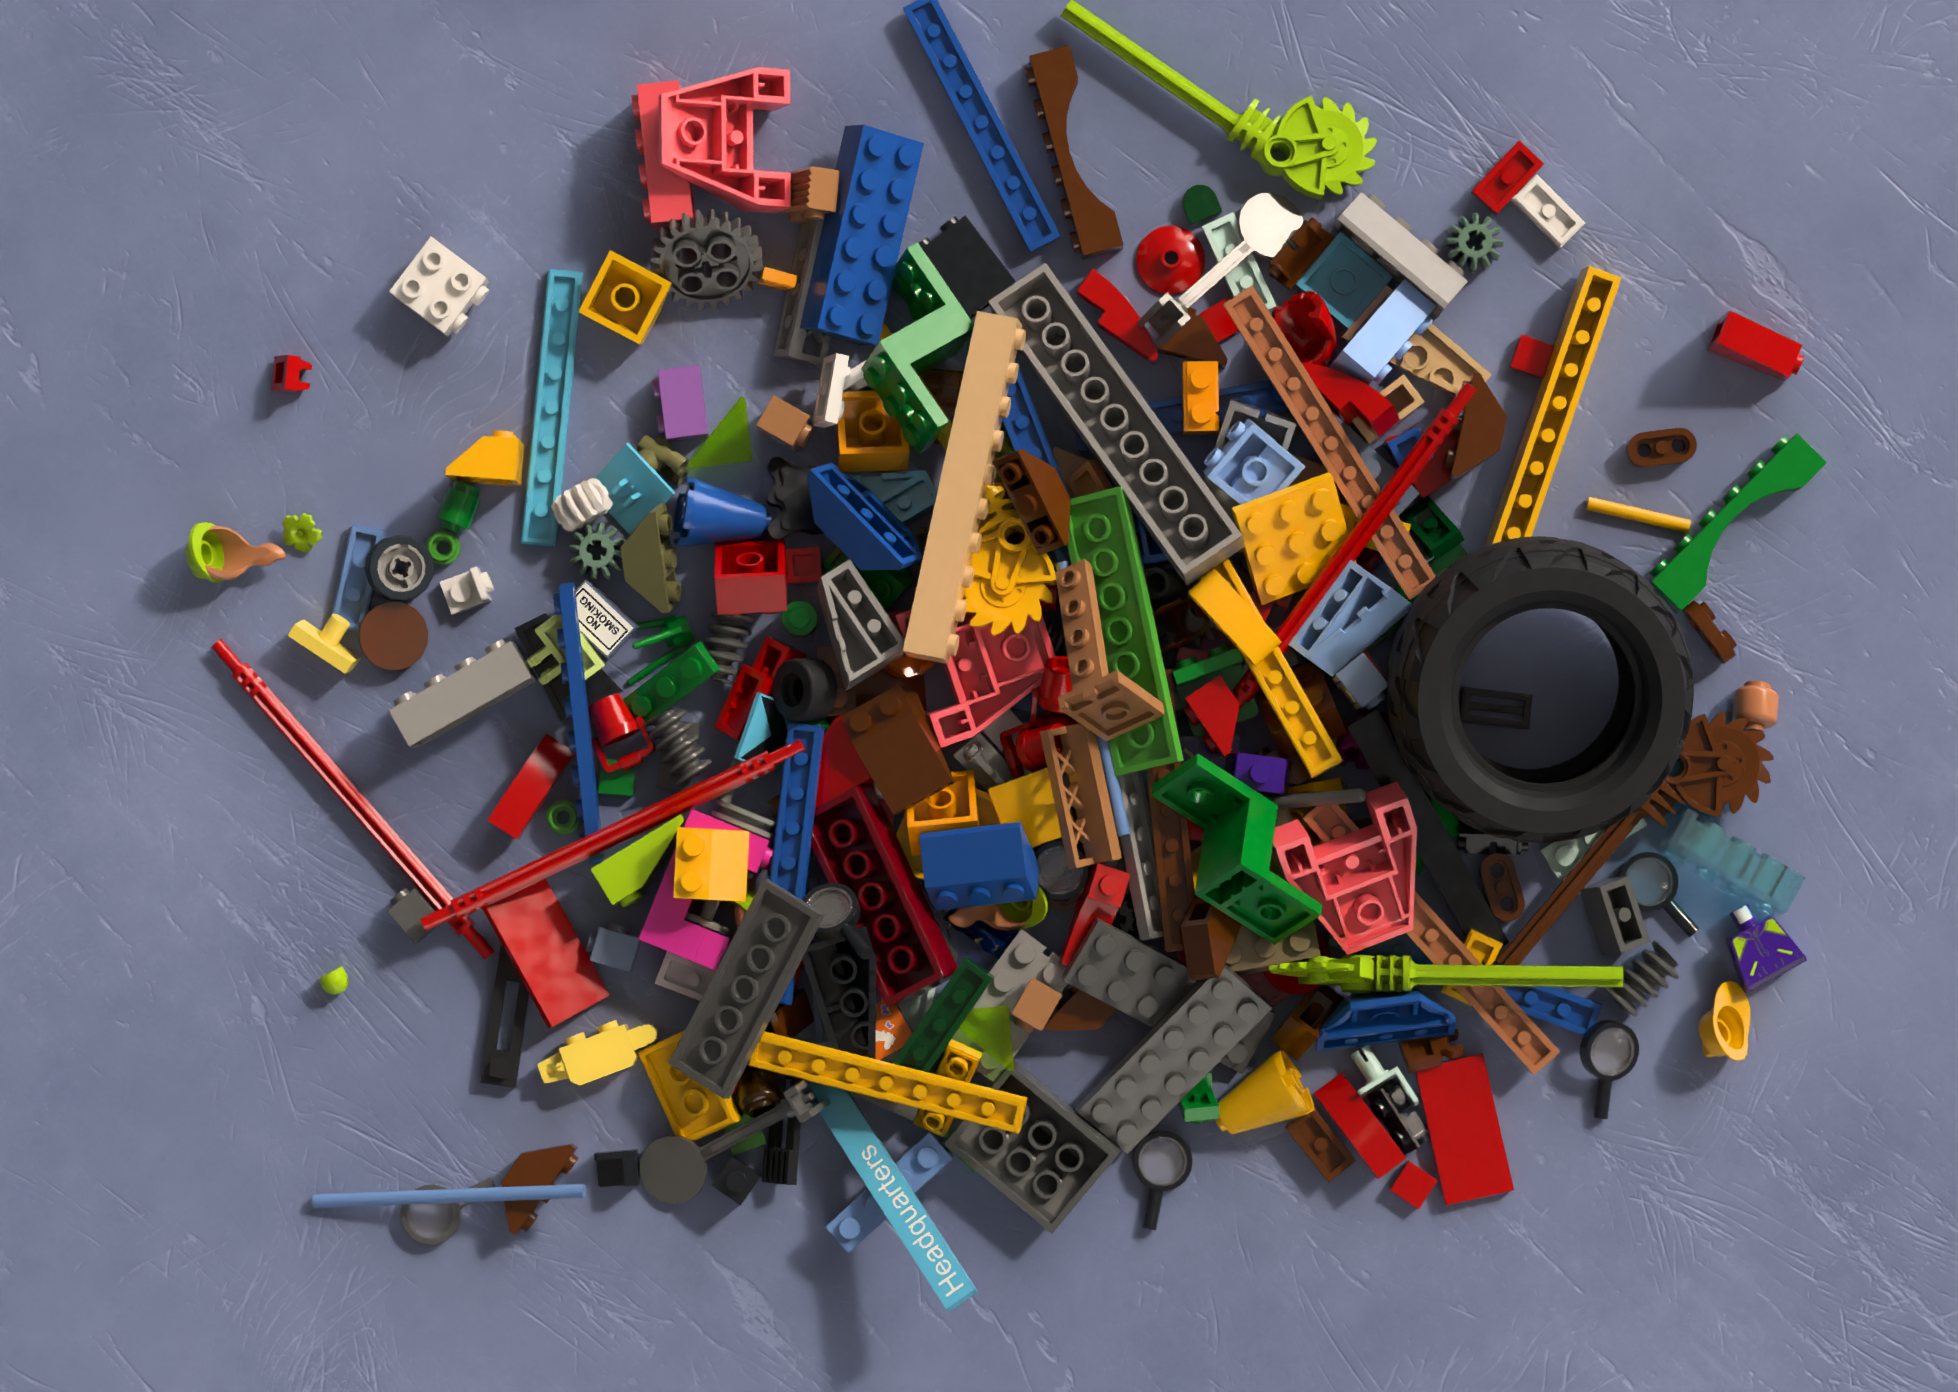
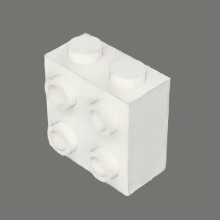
[389,237,490,337]

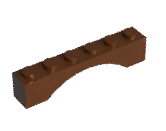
[1024,45,1124,260]

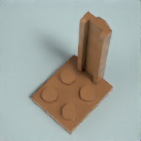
[1055,559,1165,741]

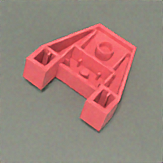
[659,67,791,214]
[890,608,1056,748]
[1272,781,1417,955]

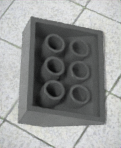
[944,1059,1121,1234]

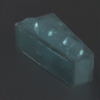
[1659,808,1806,916]

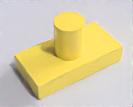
[287,613,361,674]

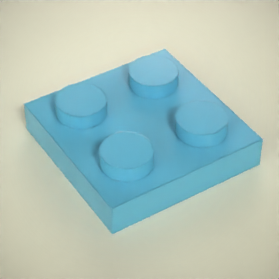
[1295,232,1393,330]

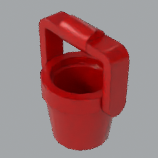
[1031,656,1079,727]
[588,693,656,772]
[999,721,1065,779]

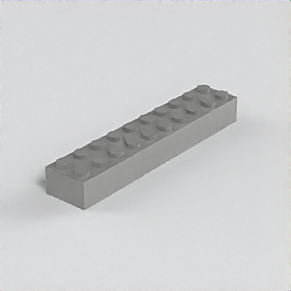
[988,263,1245,586]

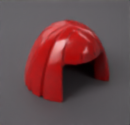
[1272,291,1336,367]

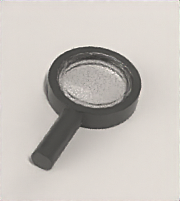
[401,1177,495,1244]

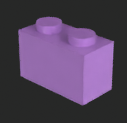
[652,365,709,442]

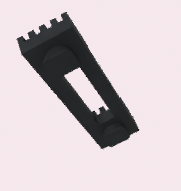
[480,945,529,1088]
[762,1073,801,1185]

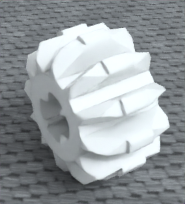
[551,478,613,532]

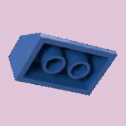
[919,822,1040,911]

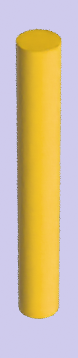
[1586,497,1691,533]

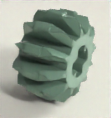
[1444,213,1504,273]
[568,522,625,581]

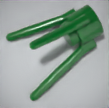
[627,614,695,686]

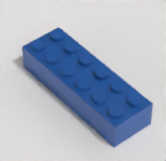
[800,125,924,345]

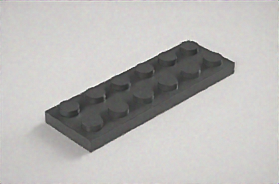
[669,880,825,1099]
[1062,917,1277,1074]
[1076,965,1272,1154]

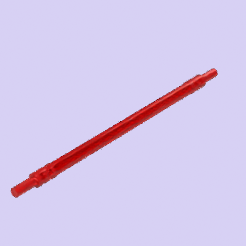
[1233,382,1477,711]
[211,639,495,960]
[420,739,806,931]

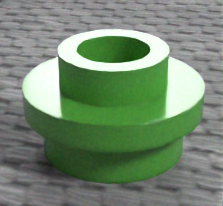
[426,530,461,565]
[546,800,581,835]

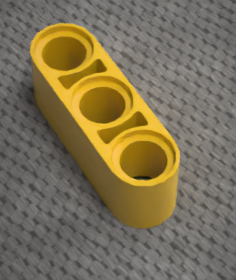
[1187,569,1282,666]

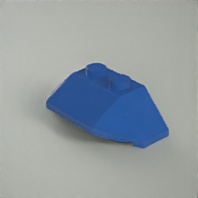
[807,463,923,570]
[1315,987,1456,1052]

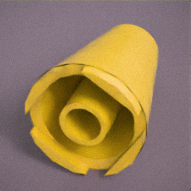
[1215,1050,1315,1135]

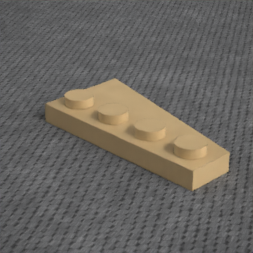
[1341,285,1492,396]

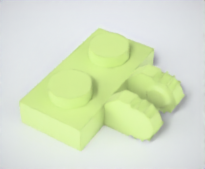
[525,614,605,685]

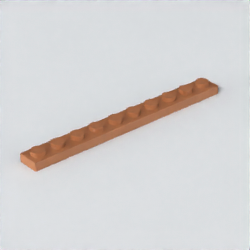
[1222,285,1436,600]
[1301,804,1560,1075]

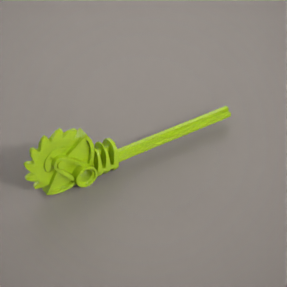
[1060,0,1377,200]
[1269,955,1624,993]

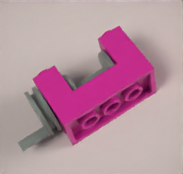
[638,760,776,971]

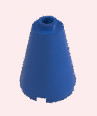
[674,476,771,546]

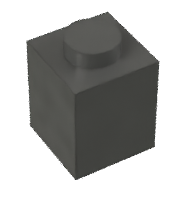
[388,888,439,943]

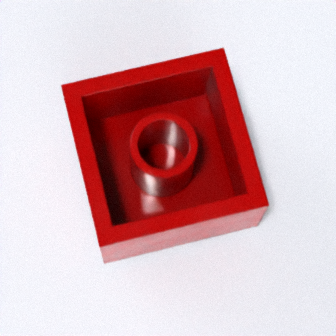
[714,540,787,616]

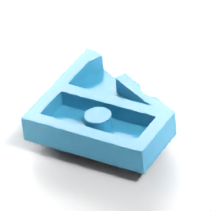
[853,470,937,525]

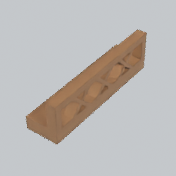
[1040,723,1122,869]

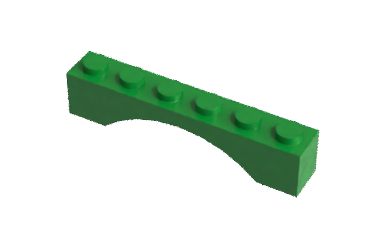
[1649,433,1827,613]

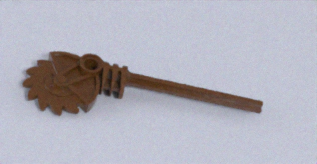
[1496,712,1774,965]

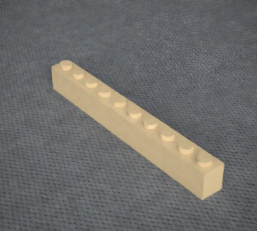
[903,311,1026,664]

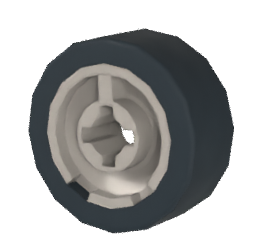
[365,535,434,601]

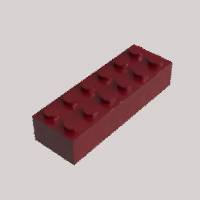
[811,785,958,1007]

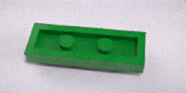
[623,641,721,722]

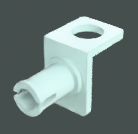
[1350,1045,1419,1106]

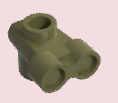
[637,435,689,486]

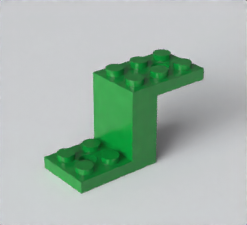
[861,242,974,454]
[1151,754,1322,945]

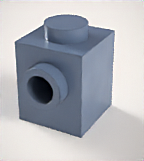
[586,922,641,972]

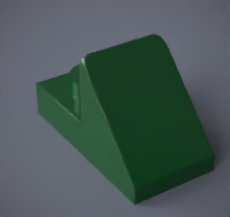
[1400,496,1465,560]

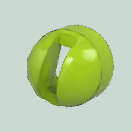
[318,966,349,995]

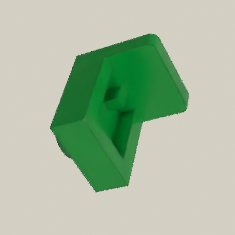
[1178,1072,1219,1124]

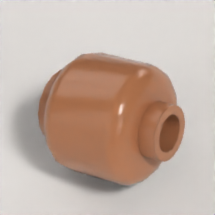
[1732,681,1779,733]

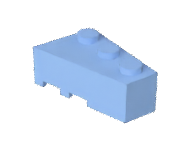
[1329,279,1436,385]
[1288,560,1412,677]

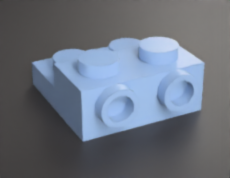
[1203,418,1305,505]

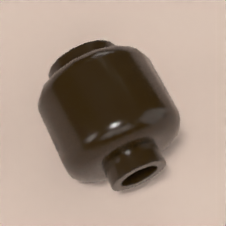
[736,1066,783,1119]

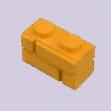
[1182,361,1219,435]

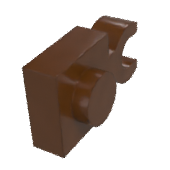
[1398,1029,1464,1073]

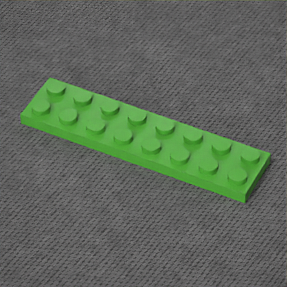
[1067,486,1184,776]

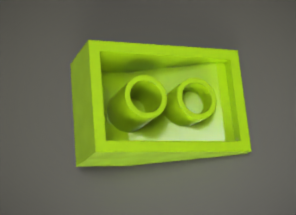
[591,814,687,908]

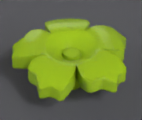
[282,513,323,553]

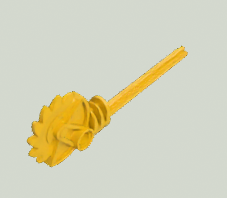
[875,323,1057,636]

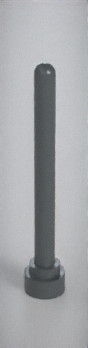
[1266,788,1367,810]

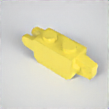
[537,1020,659,1086]

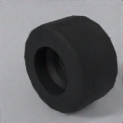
[772,658,838,721]

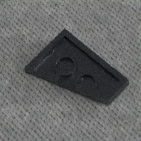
[514,613,623,722]

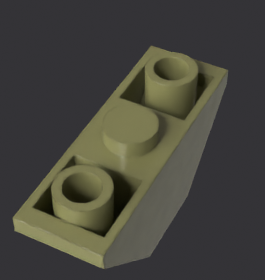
[621,503,682,613]

